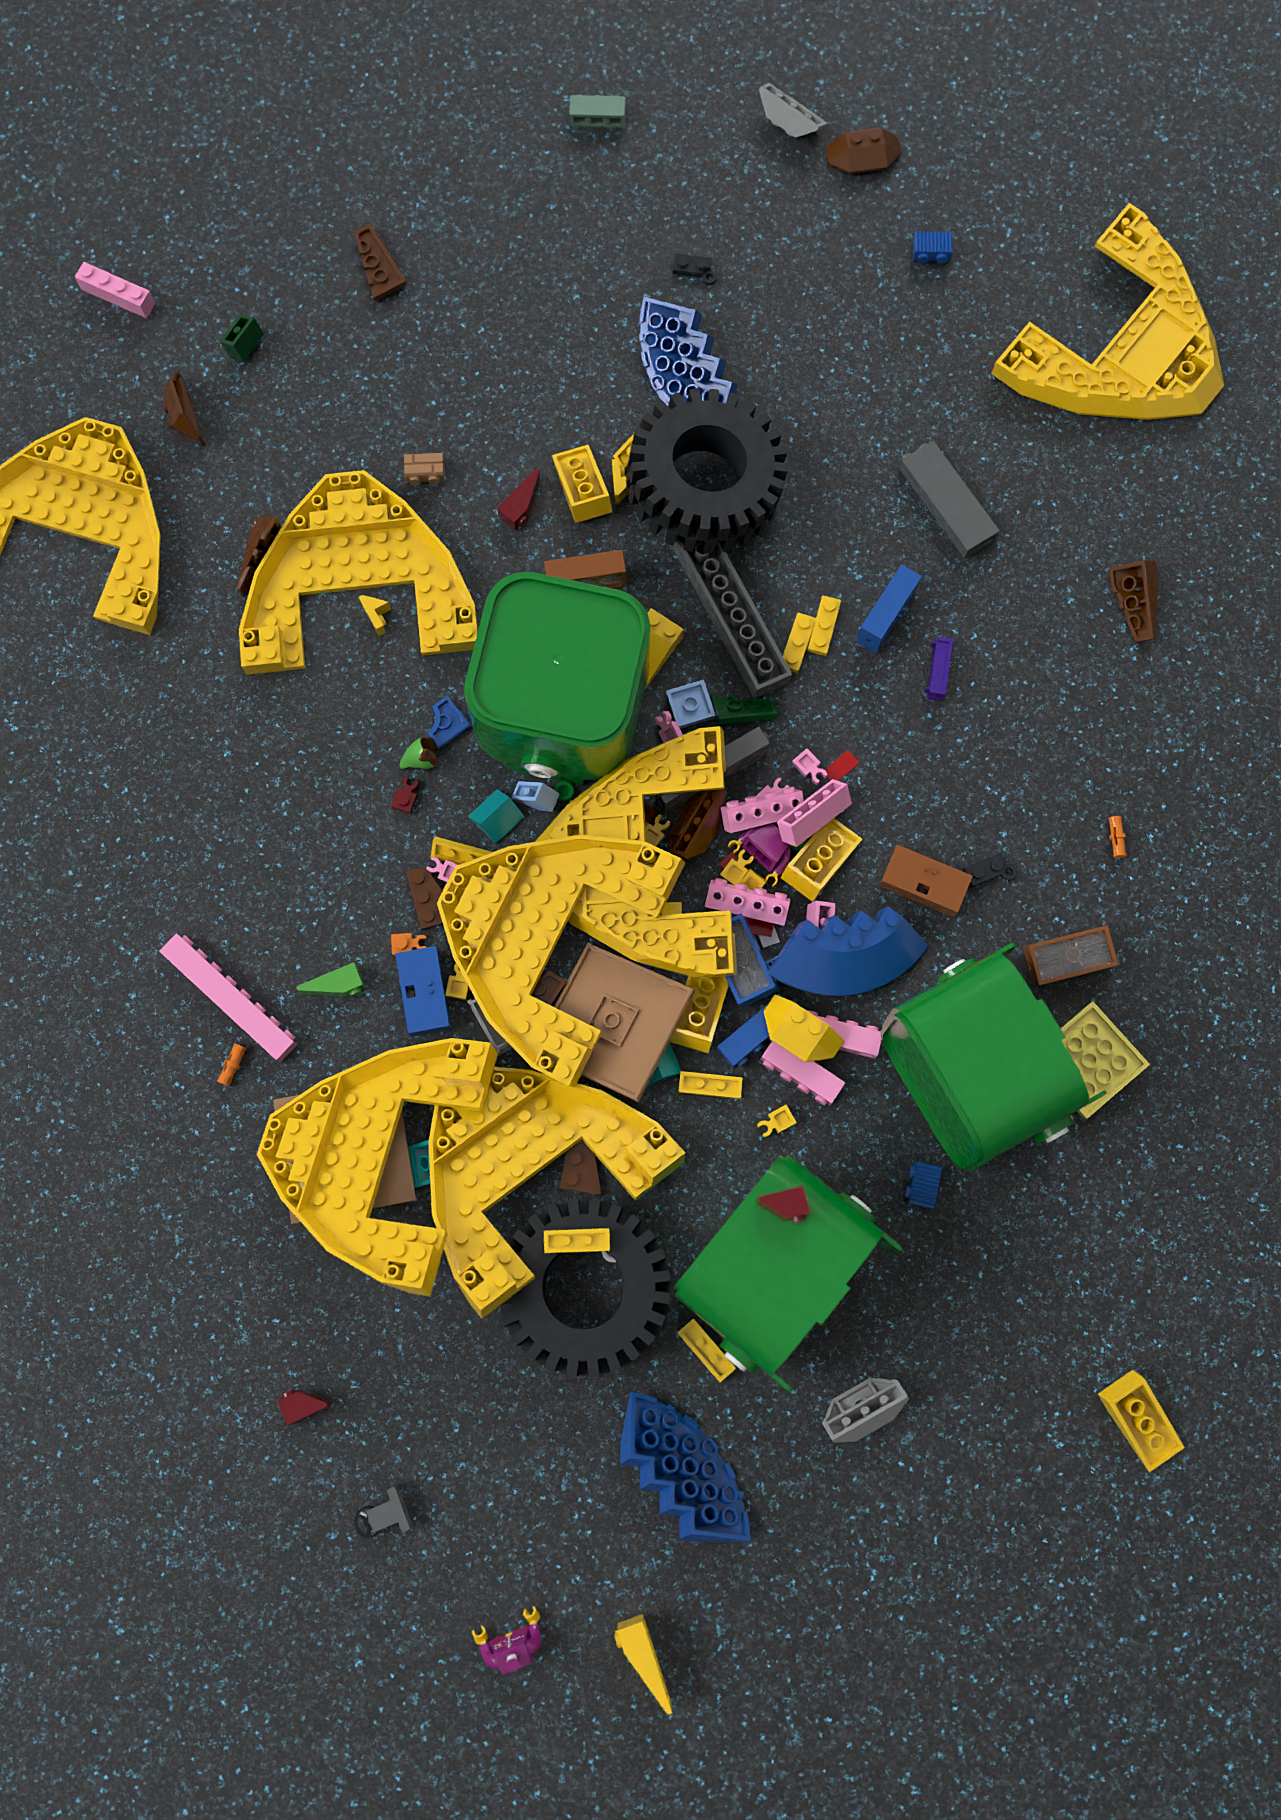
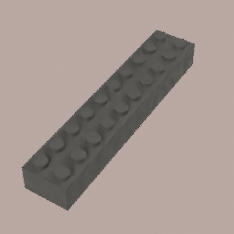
[665,529,792,699]

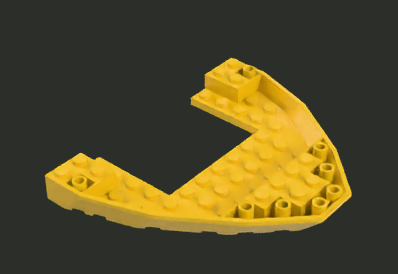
[992,203,1224,420]
[0,417,161,635]
[239,470,478,675]
[535,726,737,978]
[437,834,685,1088]
[257,1038,498,1296]
[429,1067,685,1319]

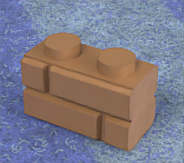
[404,453,445,485]

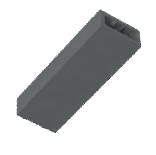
[899,441,999,558]
[655,727,770,814]

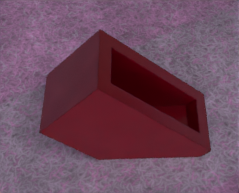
[756,1186,811,1224]
[277,1389,331,1425]

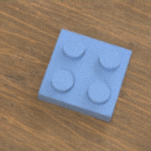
[666,680,716,728]

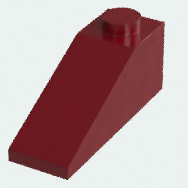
[497,468,540,530]

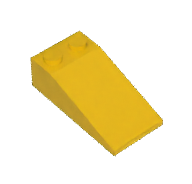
[552,445,612,523]
[645,608,684,689]
[781,818,862,902]
[670,976,731,1053]
[1098,1370,1185,1472]
[615,1614,672,1715]

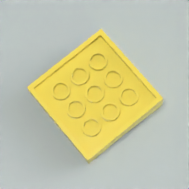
[1060,1001,1150,1119]

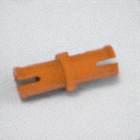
[1108,816,1127,858]
[217,1043,247,1086]

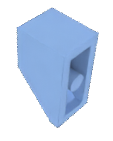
[511,781,559,812]

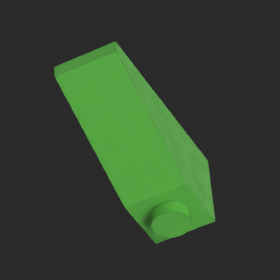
[296,962,366,997]

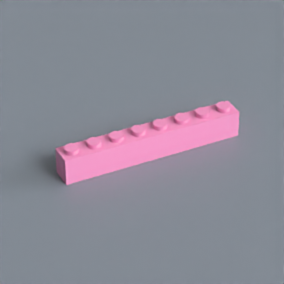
[159,933,297,1063]

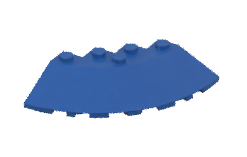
[639,297,738,406]
[767,906,928,996]
[620,1392,751,1542]

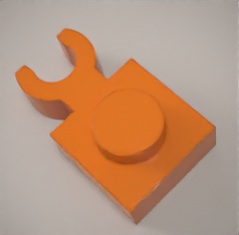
[391,933,427,956]

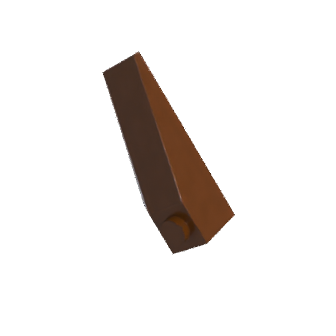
[236,516,281,597]
[1109,560,1158,642]

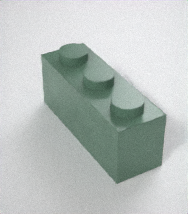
[569,95,626,128]

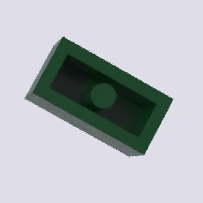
[219,313,264,362]

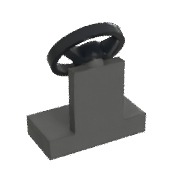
[354,1485,413,1538]

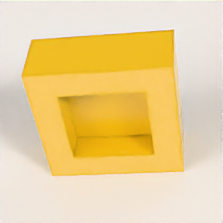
[739,868,766,890]

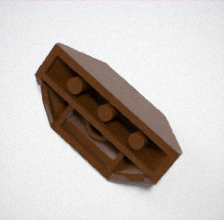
[825,128,901,174]
[162,371,206,446]
[669,789,726,859]

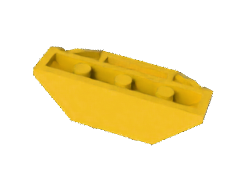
[764,994,845,1062]

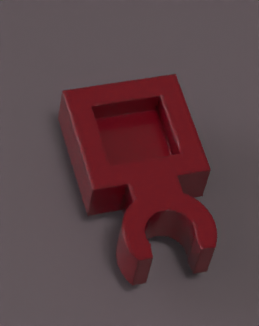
[391,777,419,814]

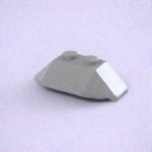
[759,83,827,137]
[822,1378,909,1442]

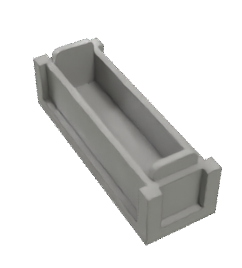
[467,999,513,1056]

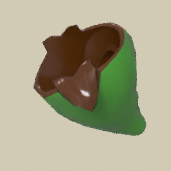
[399,737,438,769]

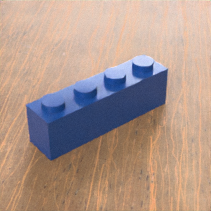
[717,994,783,1068]

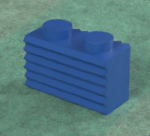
[913,231,953,263]
[904,1161,942,1209]

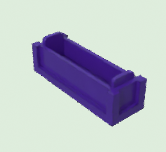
[924,637,953,701]

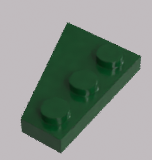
[710,693,778,725]

